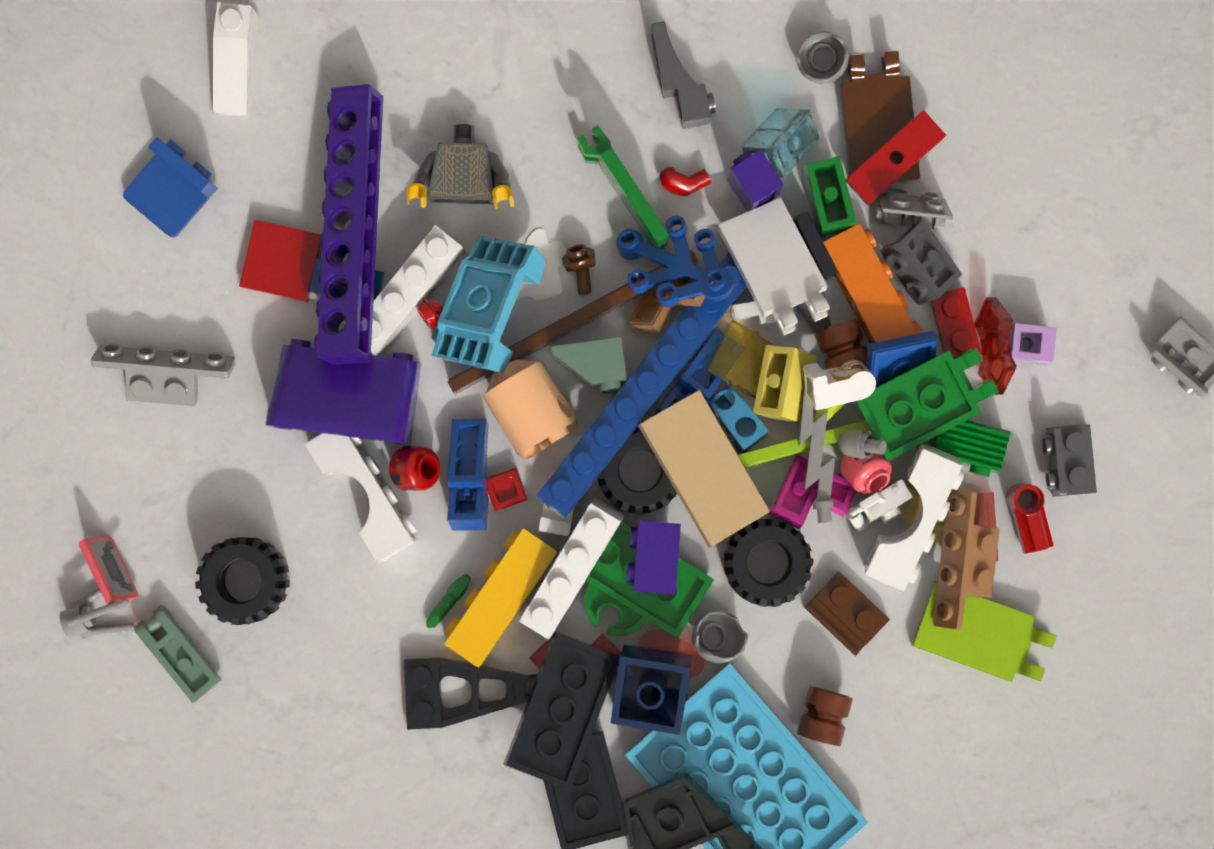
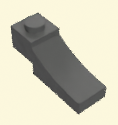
[650,21,716,129]

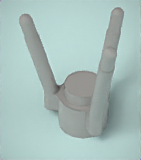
[59,588,135,639]

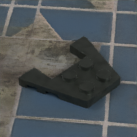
[623,772,762,849]

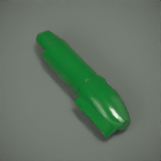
[426,574,471,629]

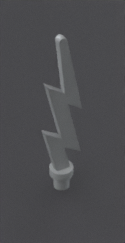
[799,384,836,523]

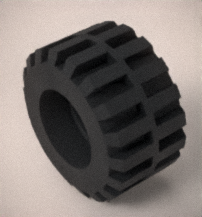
[597,427,677,514]
[723,519,813,607]
[195,537,290,625]

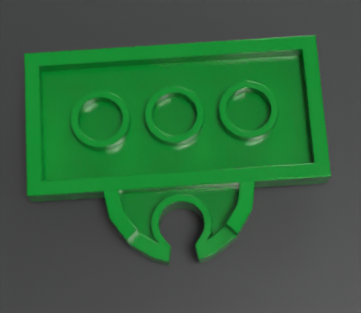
[584,521,714,639]

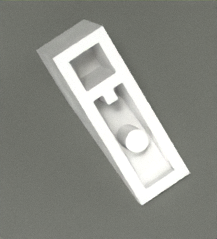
[213,2,259,117]

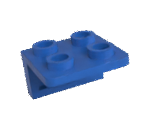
[123,137,218,238]

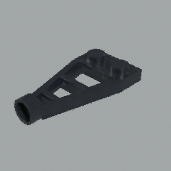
[404,657,538,730]

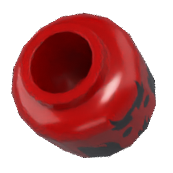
[389,446,440,491]

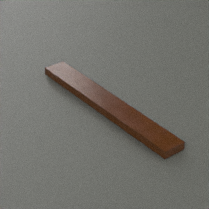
[448,250,698,395]

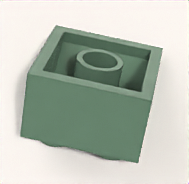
[551,337,627,394]

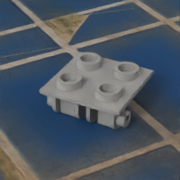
[875,188,953,230]

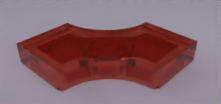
[974,297,1017,395]

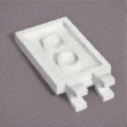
[718,198,830,336]

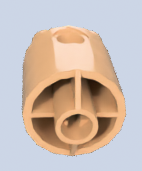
[482,360,580,461]

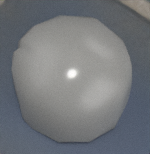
[796,31,849,85]
[692,610,748,664]

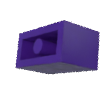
[727,150,784,212]
[627,520,681,594]

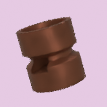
[815,319,867,369]
[797,686,853,746]

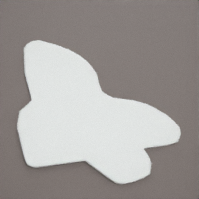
[515,229,566,301]

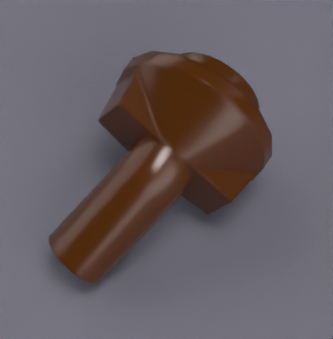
[562,244,596,295]

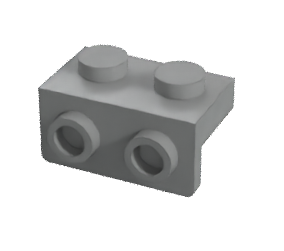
[1150,316,1214,399]

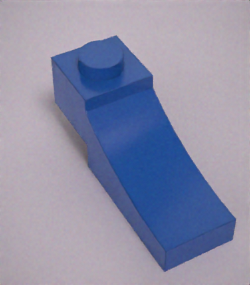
[652,329,744,417]
[447,418,489,531]

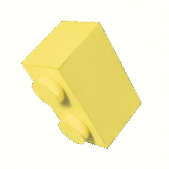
[753,345,817,423]

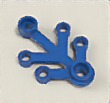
[616,216,734,307]

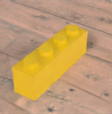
[444,528,559,668]

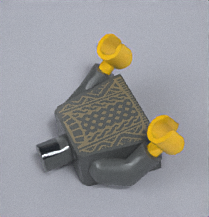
[406,124,514,209]

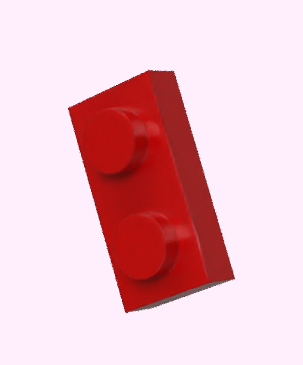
[930,287,982,358]

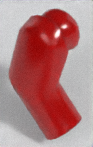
[659,167,712,197]

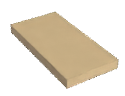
[638,390,770,548]

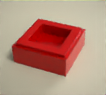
[487,468,528,512]

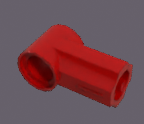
[1006,483,1054,554]

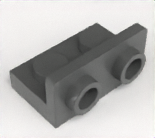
[880,219,962,304]
[1042,424,1097,497]

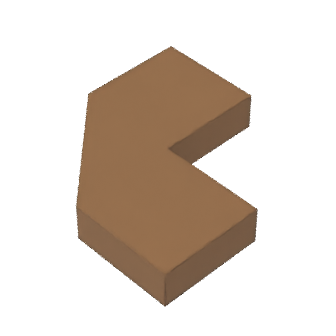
[627,277,714,333]

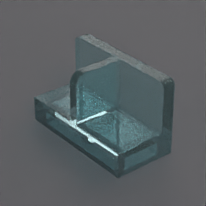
[741,108,819,178]

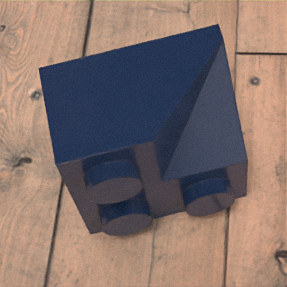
[610,644,693,735]

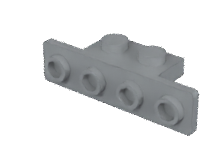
[91,343,235,406]

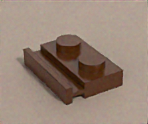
[804,571,890,656]

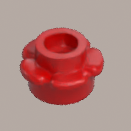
[416,297,443,330]

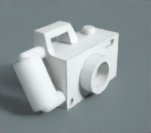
[846,479,914,531]

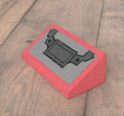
[78,536,139,604]

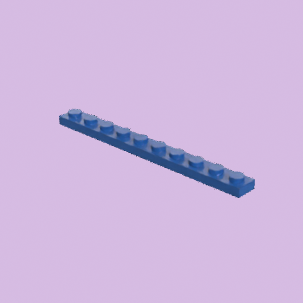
[537,252,747,519]

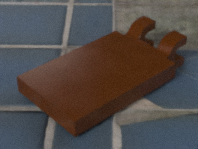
[840,51,921,182]

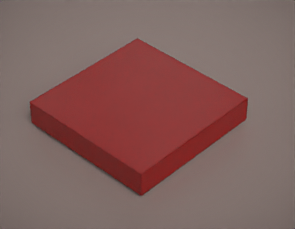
[239,220,321,302]

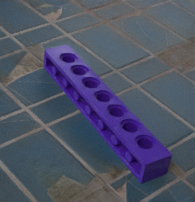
[314,84,384,365]

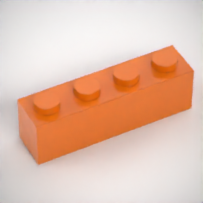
[823,223,923,344]

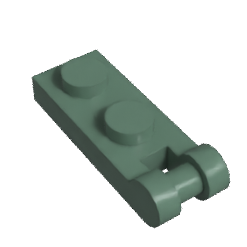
[134,605,222,703]

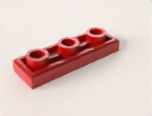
[846,110,947,206]

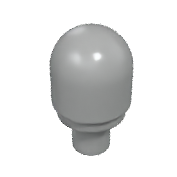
[838,429,887,459]

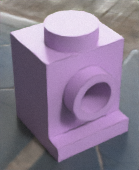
[1001,323,1057,365]

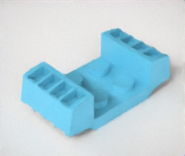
[432,235,546,373]

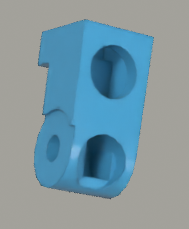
[707,384,769,453]

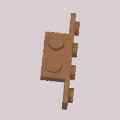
[933,488,999,630]

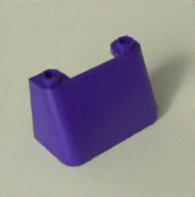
[265,339,421,446]

